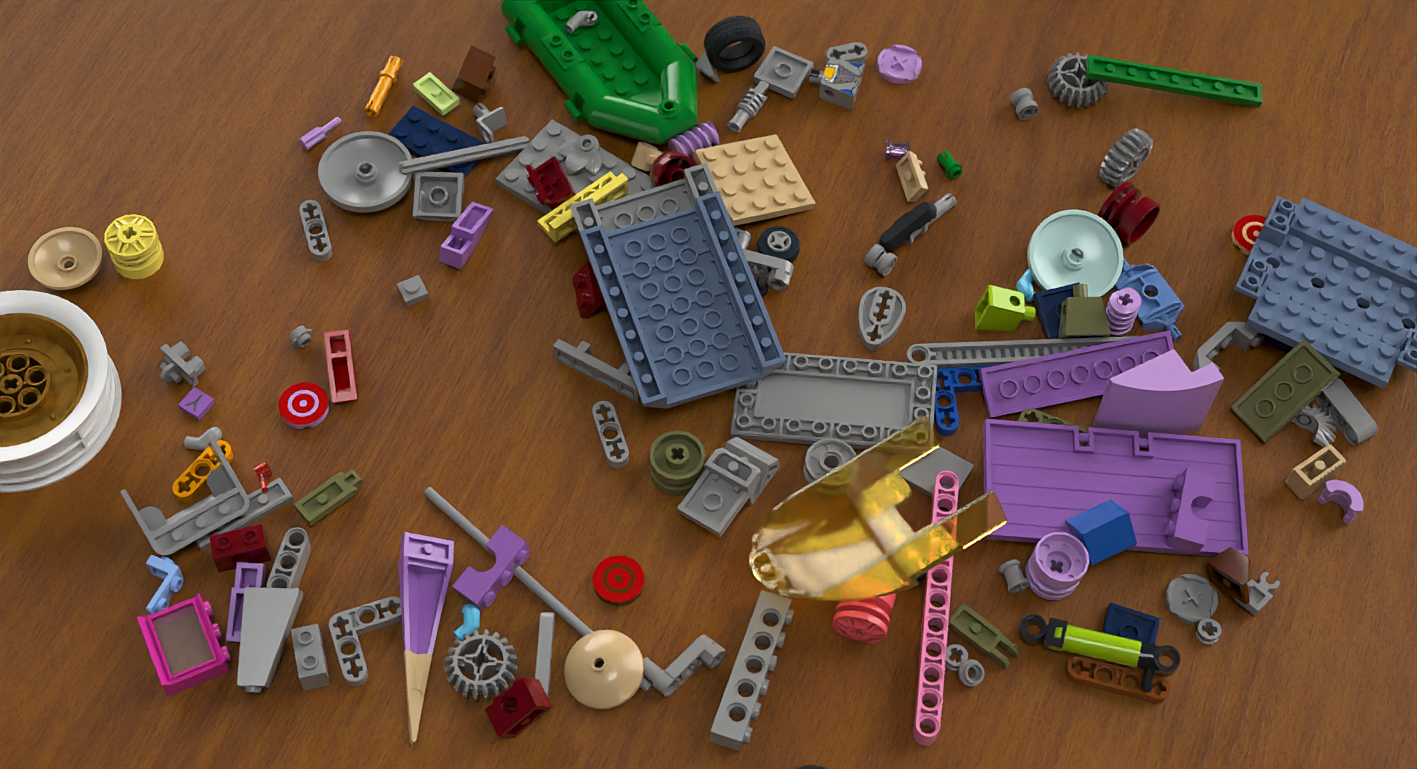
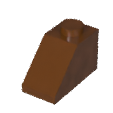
[1207,547,1252,604]

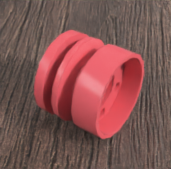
[832,576,896,643]

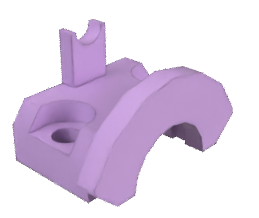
[1317,480,1364,525]

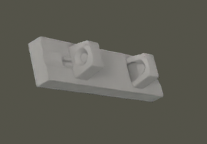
[553,339,640,403]

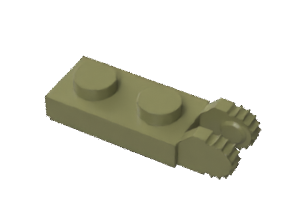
[948,603,1020,669]

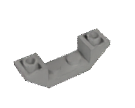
[1192,322,1264,372]

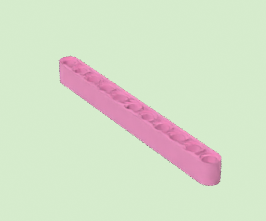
[913,471,959,746]

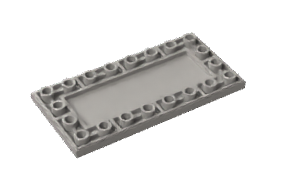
[730,352,938,455]

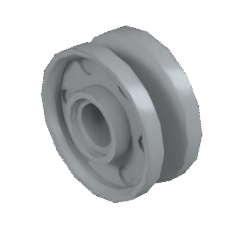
[803,438,858,496]

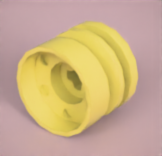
[104,214,164,279]

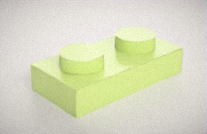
[413,72,460,116]

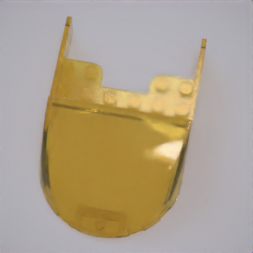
[749,415,1007,601]

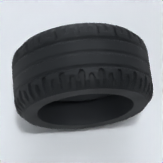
[704,16,766,72]

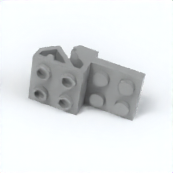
[677,437,780,537]

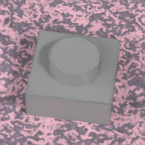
[396,275,429,307]

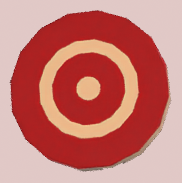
[1231,215,1266,256]

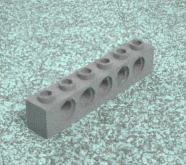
[710,590,794,751]

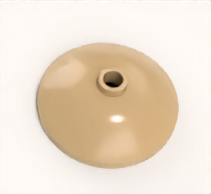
[28,227,103,290]
[564,630,644,710]

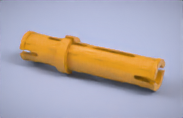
[364,56,403,118]

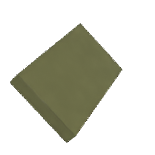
[1230,339,1341,443]

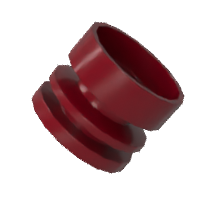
[1098,181,1161,245]

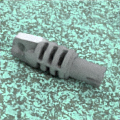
[727,80,769,133]

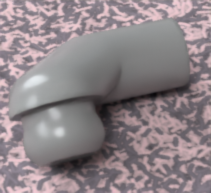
[564,11,597,34]
[184,427,222,451]

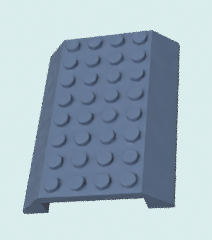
[580,191,787,409]

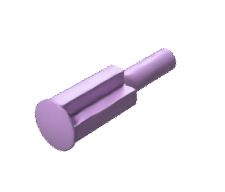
[299,117,341,151]

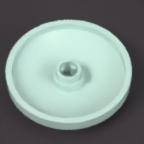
[1027,209,1123,297]

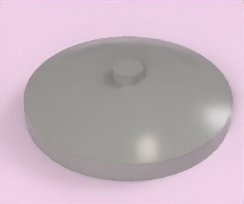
[318,131,414,213]

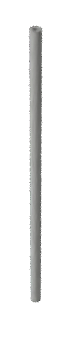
[424,487,653,693]

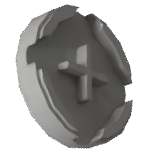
[1165,574,1218,625]

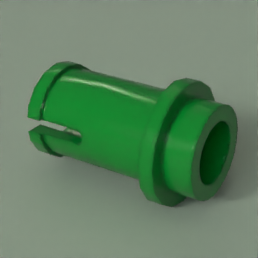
[936,150,963,179]

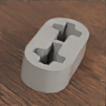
[826,42,868,64]

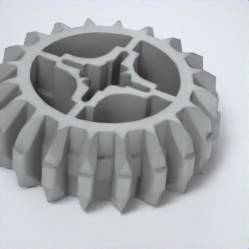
[1047,53,1108,109]
[1099,128,1153,188]
[445,629,518,701]

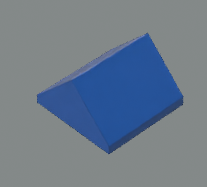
[1065,499,1137,566]

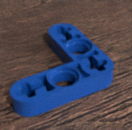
[934,366,992,437]

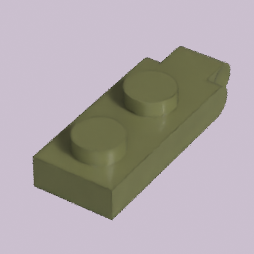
[294,470,363,526]

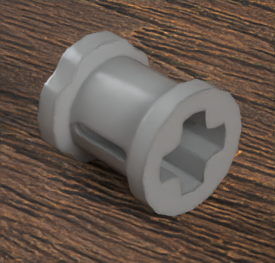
[998,559,1030,594]

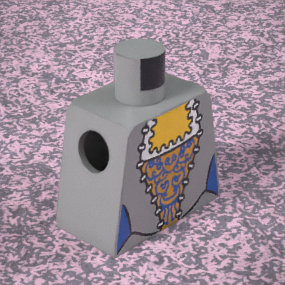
[809,60,864,110]

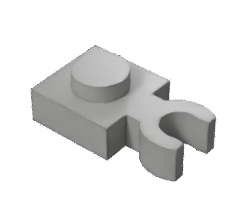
[1234,572,1280,616]

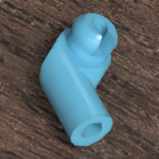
[1016,269,1036,302]
[453,603,480,642]

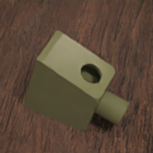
[1058,284,1111,339]

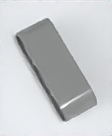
[1315,378,1378,445]
[267,528,311,589]

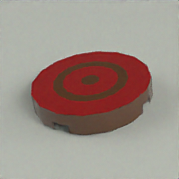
[593,555,645,606]

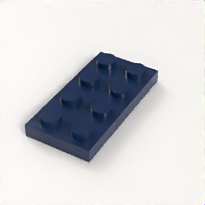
[387,106,486,180]

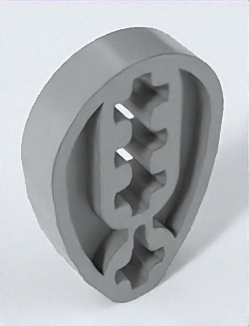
[858,287,906,351]

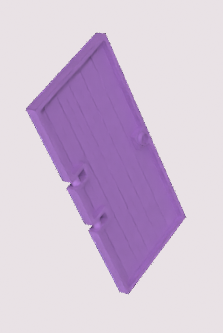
[983,419,1249,557]

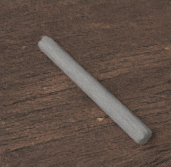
[399,136,530,175]

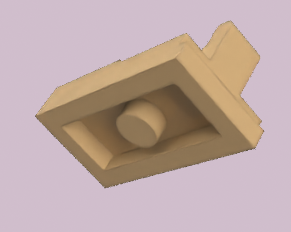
[896,151,928,203]

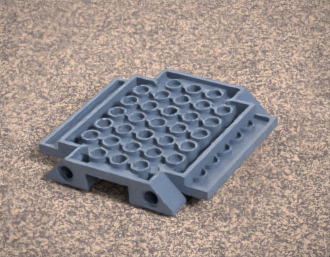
[1233,196,1417,389]

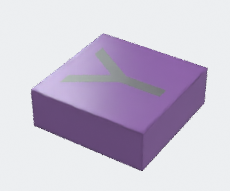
[178,387,215,421]

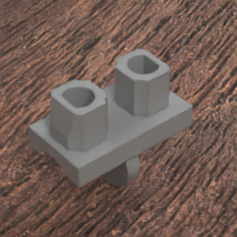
[160,341,206,388]

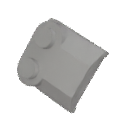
[413,172,464,222]

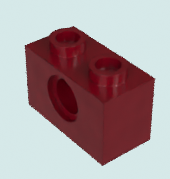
[209,524,271,573]
[485,677,553,738]

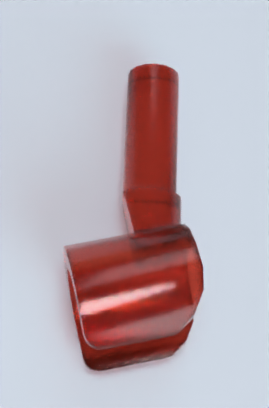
[253,461,272,493]

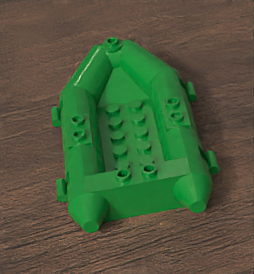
[500,0,698,146]

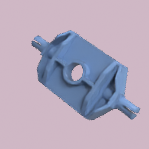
[1113,257,1184,341]

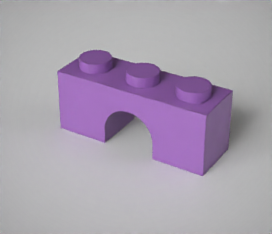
[1165,467,1217,554]
[452,525,531,611]

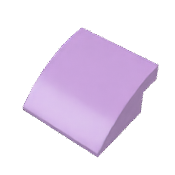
[1092,349,1224,438]

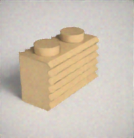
[1285,444,1346,500]

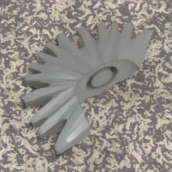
[1291,404,1336,447]

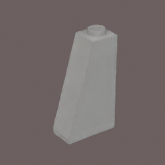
[237,587,303,693]

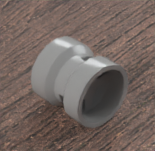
[1010,88,1039,120]
[864,244,898,276]

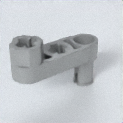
[736,230,794,291]
[643,634,726,697]

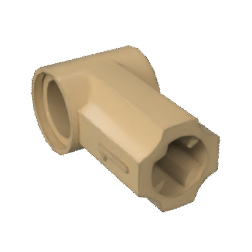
[631,142,664,171]

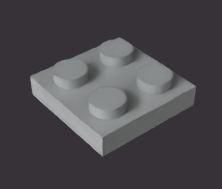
[753,46,814,99]

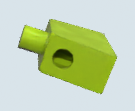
[974,285,1035,331]

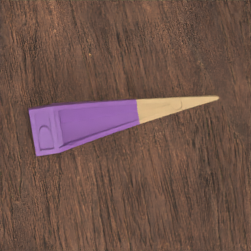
[398,532,454,745]

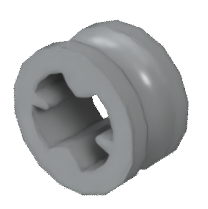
[1195,618,1222,645]
[945,644,968,671]

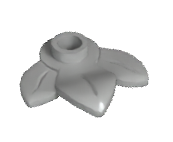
[559,135,602,176]

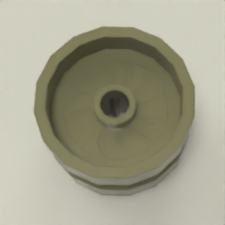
[649,430,706,497]

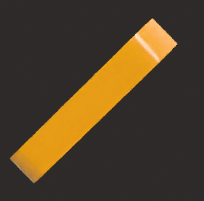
[172,440,233,503]

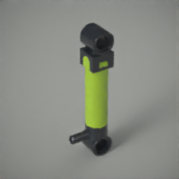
[1019,614,1181,693]

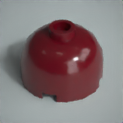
[650,151,697,188]

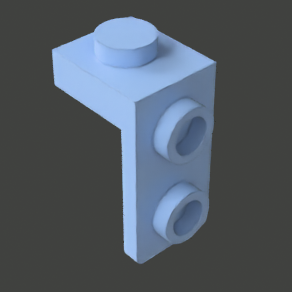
[146,555,184,615]

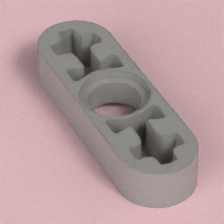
[299,200,333,262]
[592,401,629,469]

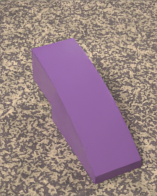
[439,202,494,269]
[226,562,268,642]

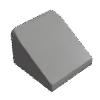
[696,52,720,83]

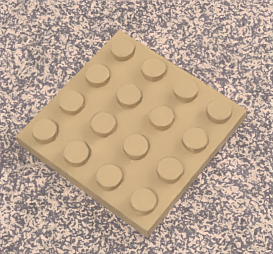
[693,134,815,226]

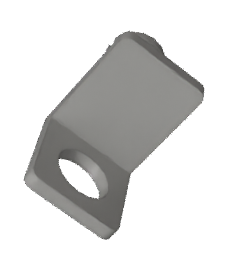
[472,103,507,144]

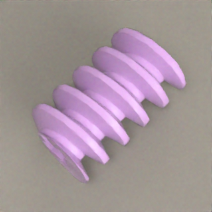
[668,121,720,160]
[1105,288,1141,336]

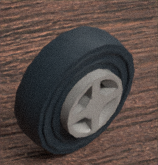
[758,226,800,263]

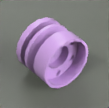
[1024,532,1089,600]

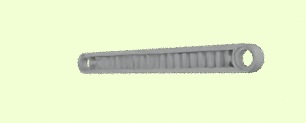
[906,336,1138,369]

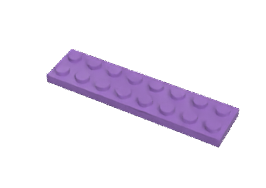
[978,330,1174,418]

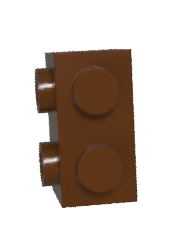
[451,45,496,102]

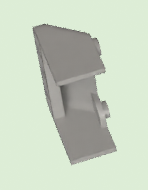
[119,440,249,555]

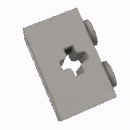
[291,624,330,691]

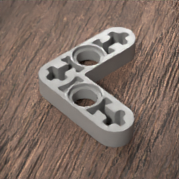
[329,596,402,687]

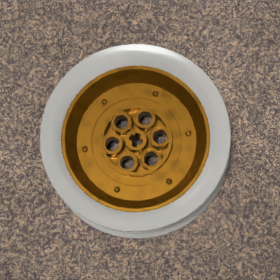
[0,290,122,493]

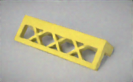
[537,171,629,243]

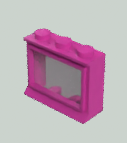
[137,593,231,697]

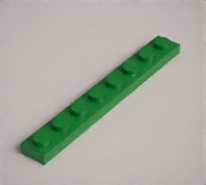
[1086,55,1262,107]

